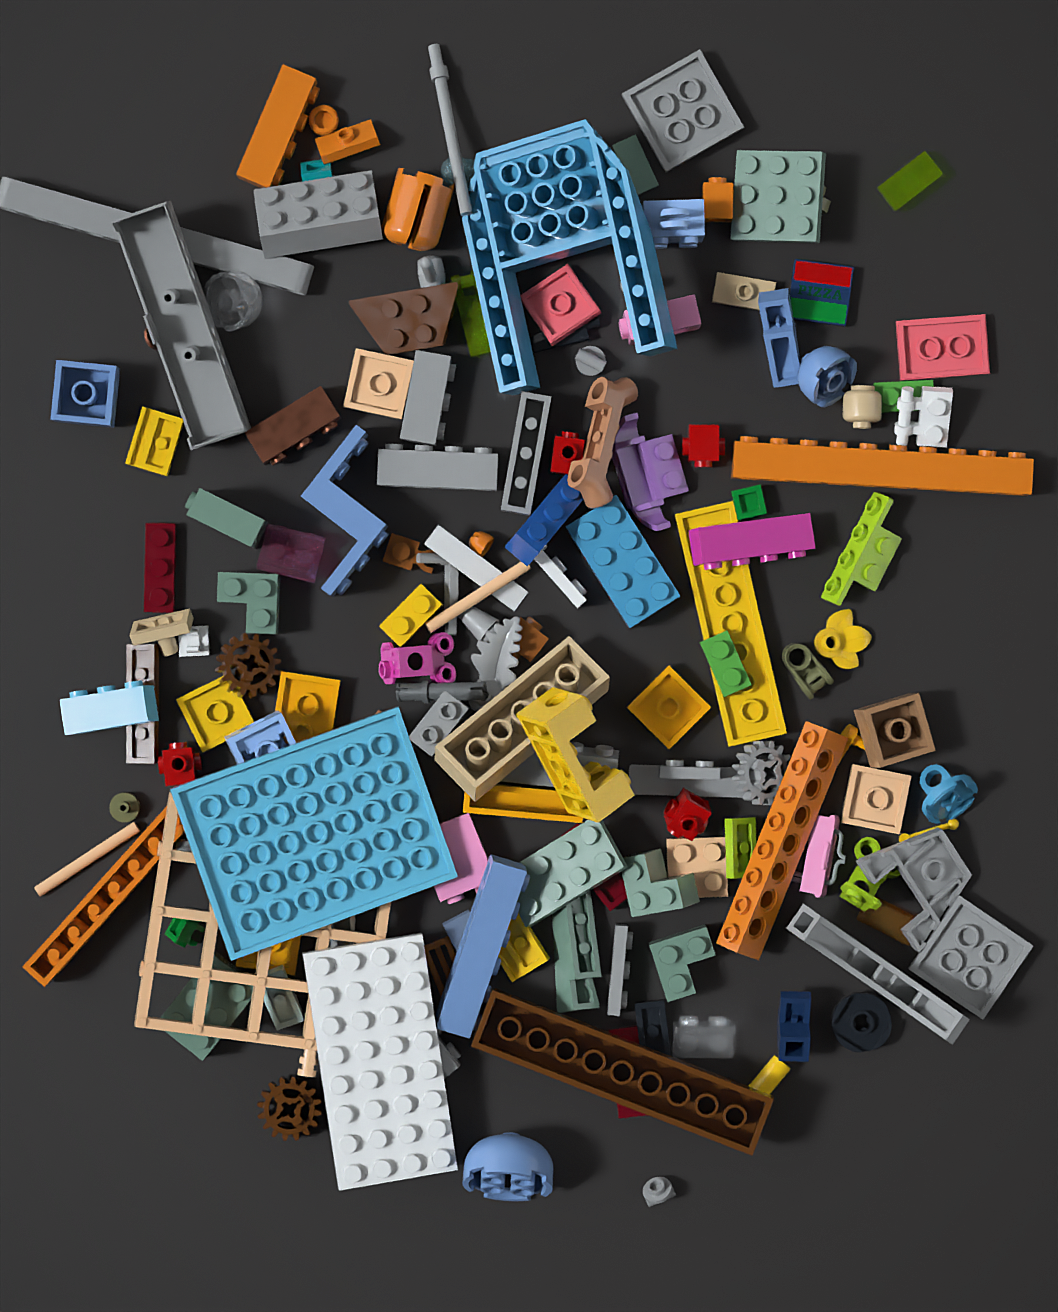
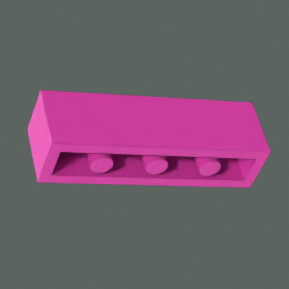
[688,513,815,570]

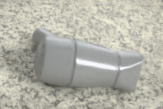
[417,255,446,288]

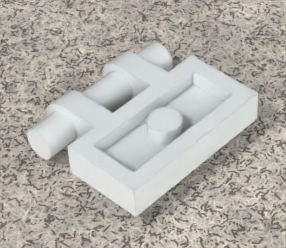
[894,386,953,447]

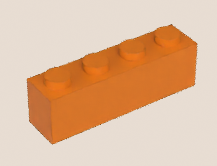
[236,64,320,188]

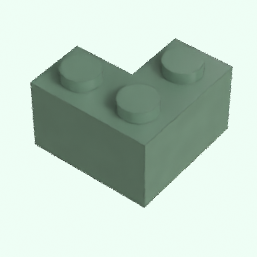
[217,572,280,634]
[622,848,700,917]
[648,924,715,1002]

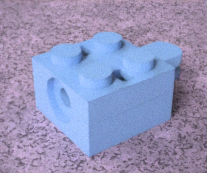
[642,199,705,249]
[224,710,296,764]

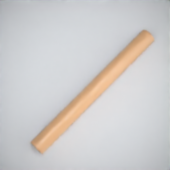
[425,562,531,633]
[34,822,140,897]

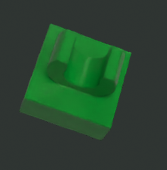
[164,918,205,948]

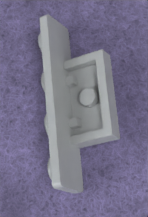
[629,760,745,798]

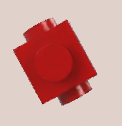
[682,425,725,468]
[550,431,585,475]

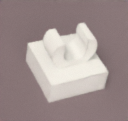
[178,626,210,657]

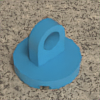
[920,764,978,824]

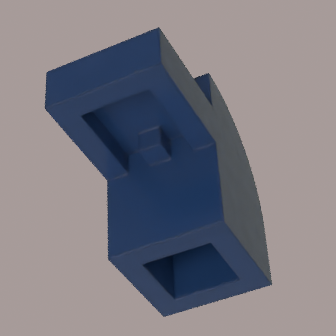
[777,991,811,1062]

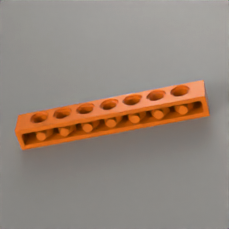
[716,721,849,960]
[22,806,185,987]

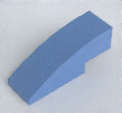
[758,288,801,388]

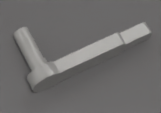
[416,553,459,636]

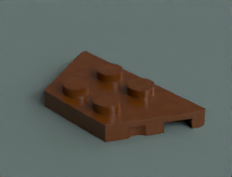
[349,281,461,355]

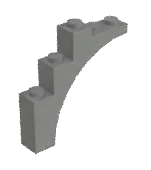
[786,904,970,1045]

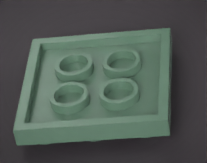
[731,150,826,243]

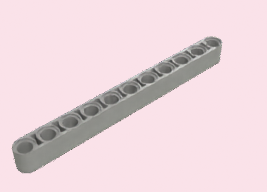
[0,177,314,296]

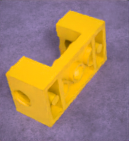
[516,687,635,823]

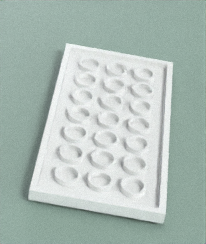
[302,933,458,1191]

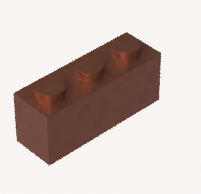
[244,386,341,466]

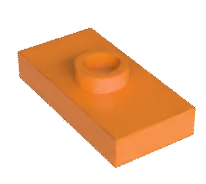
[315,119,380,164]

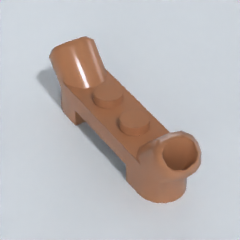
[567,377,638,508]

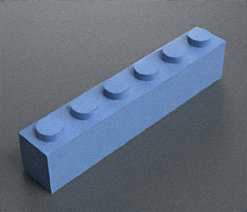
[435,854,530,1038]

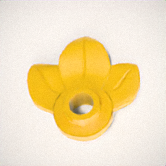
[814,609,872,669]

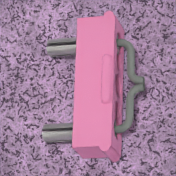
[791,815,846,897]

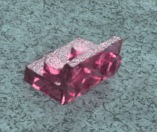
[256,524,325,583]

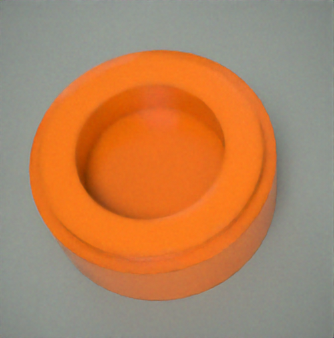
[309,105,339,136]

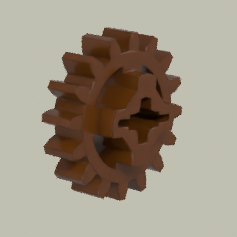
[215,633,281,699]
[257,1075,322,1141]

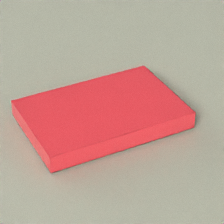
[895,314,990,381]

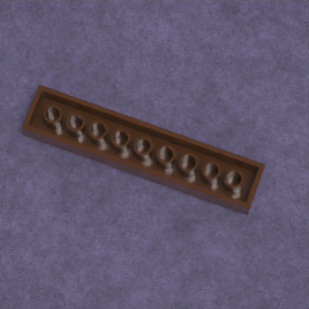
[471,988,774,1156]

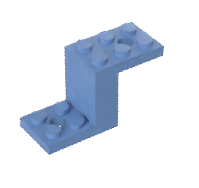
[301,425,389,597]

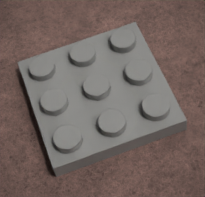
[622,49,744,173]
[908,895,1033,1019]

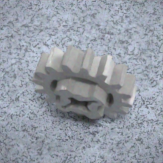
[732,741,791,805]

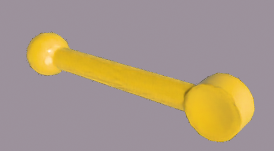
[899,818,959,842]

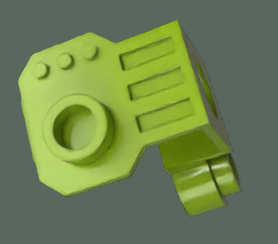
[839,837,901,912]

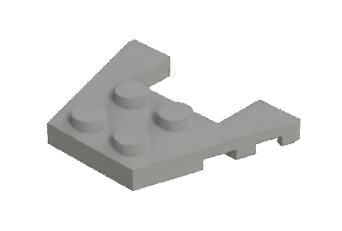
[856,827,972,952]

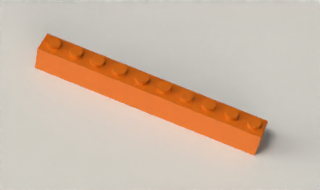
[731,436,1034,496]

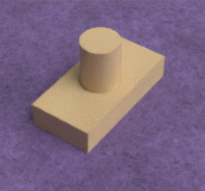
[130,609,194,656]

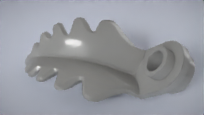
[468,616,522,712]

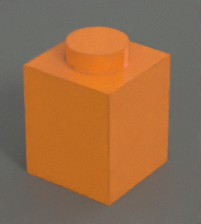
[702,177,733,222]

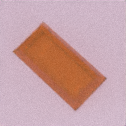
[856,895,916,946]

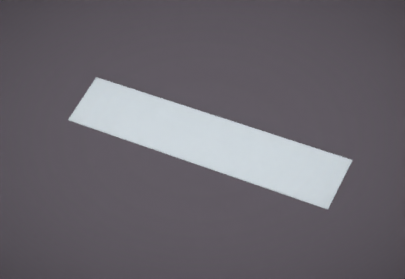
[424,525,528,611]

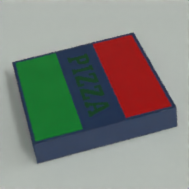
[789,259,854,327]

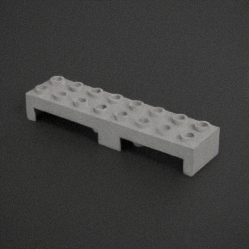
[109,201,251,450]

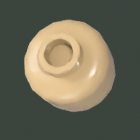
[843,385,882,429]

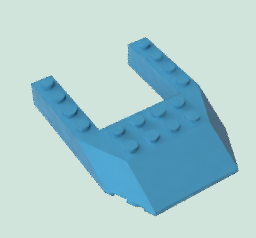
[462,119,677,395]

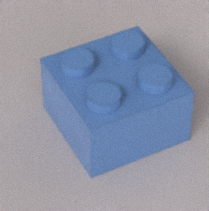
[50,360,120,428]

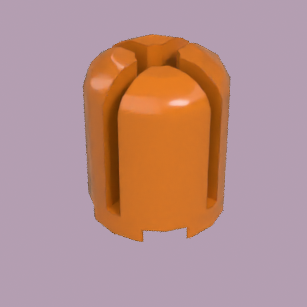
[382,168,455,251]

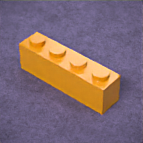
[463,784,583,823]

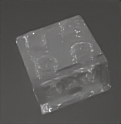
[673,1015,735,1058]

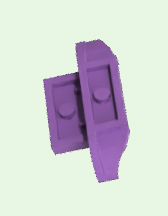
[612,413,689,531]

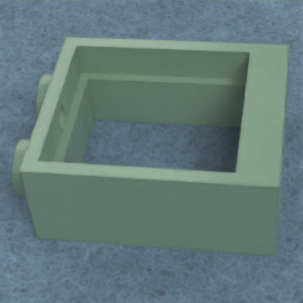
[185,488,269,549]

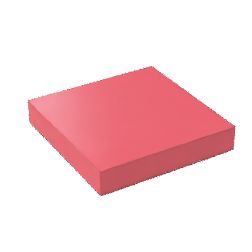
[520,264,601,346]

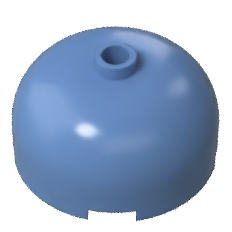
[463,1132,554,1201]

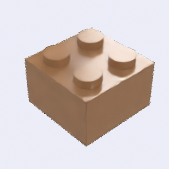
[854,693,936,768]

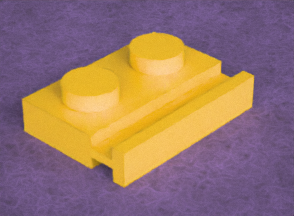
[125,406,184,477]
[498,914,550,982]

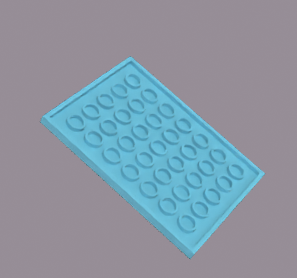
[170,707,458,961]

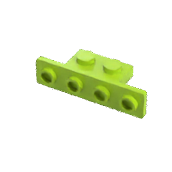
[821,492,902,606]

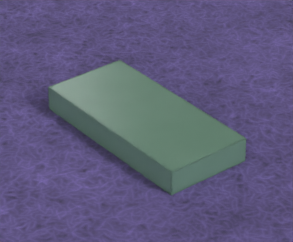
[612,134,659,195]

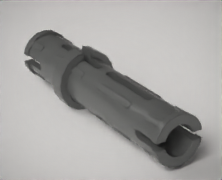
[396,680,487,704]

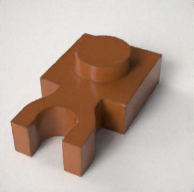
[383,533,435,574]

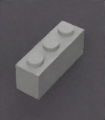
[400,350,456,446]

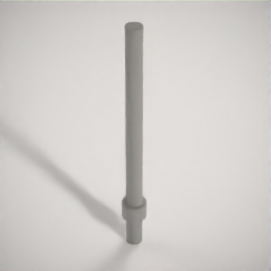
[428,44,472,216]

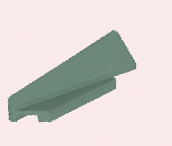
[552,891,601,1013]

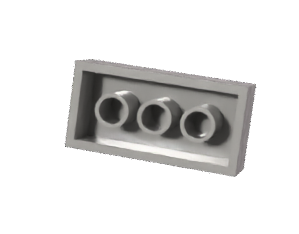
[253,170,383,259]

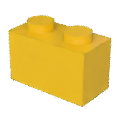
[379,584,443,647]

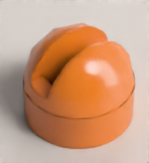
[469,531,494,557]

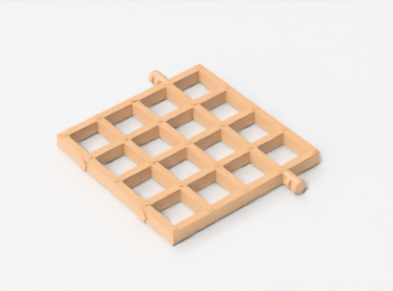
[134,792,391,1077]

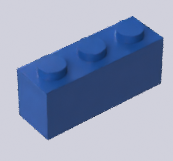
[505,474,583,566]

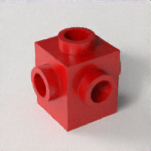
[158,742,202,786]
[664,787,712,841]

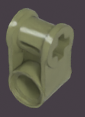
[782,643,834,700]

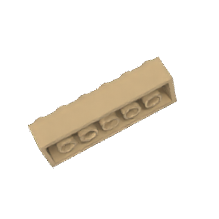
[435,636,610,802]

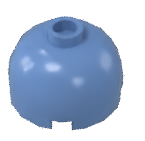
[798,346,857,408]

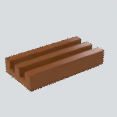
[424,936,456,997]

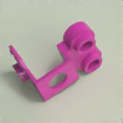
[379,632,456,684]

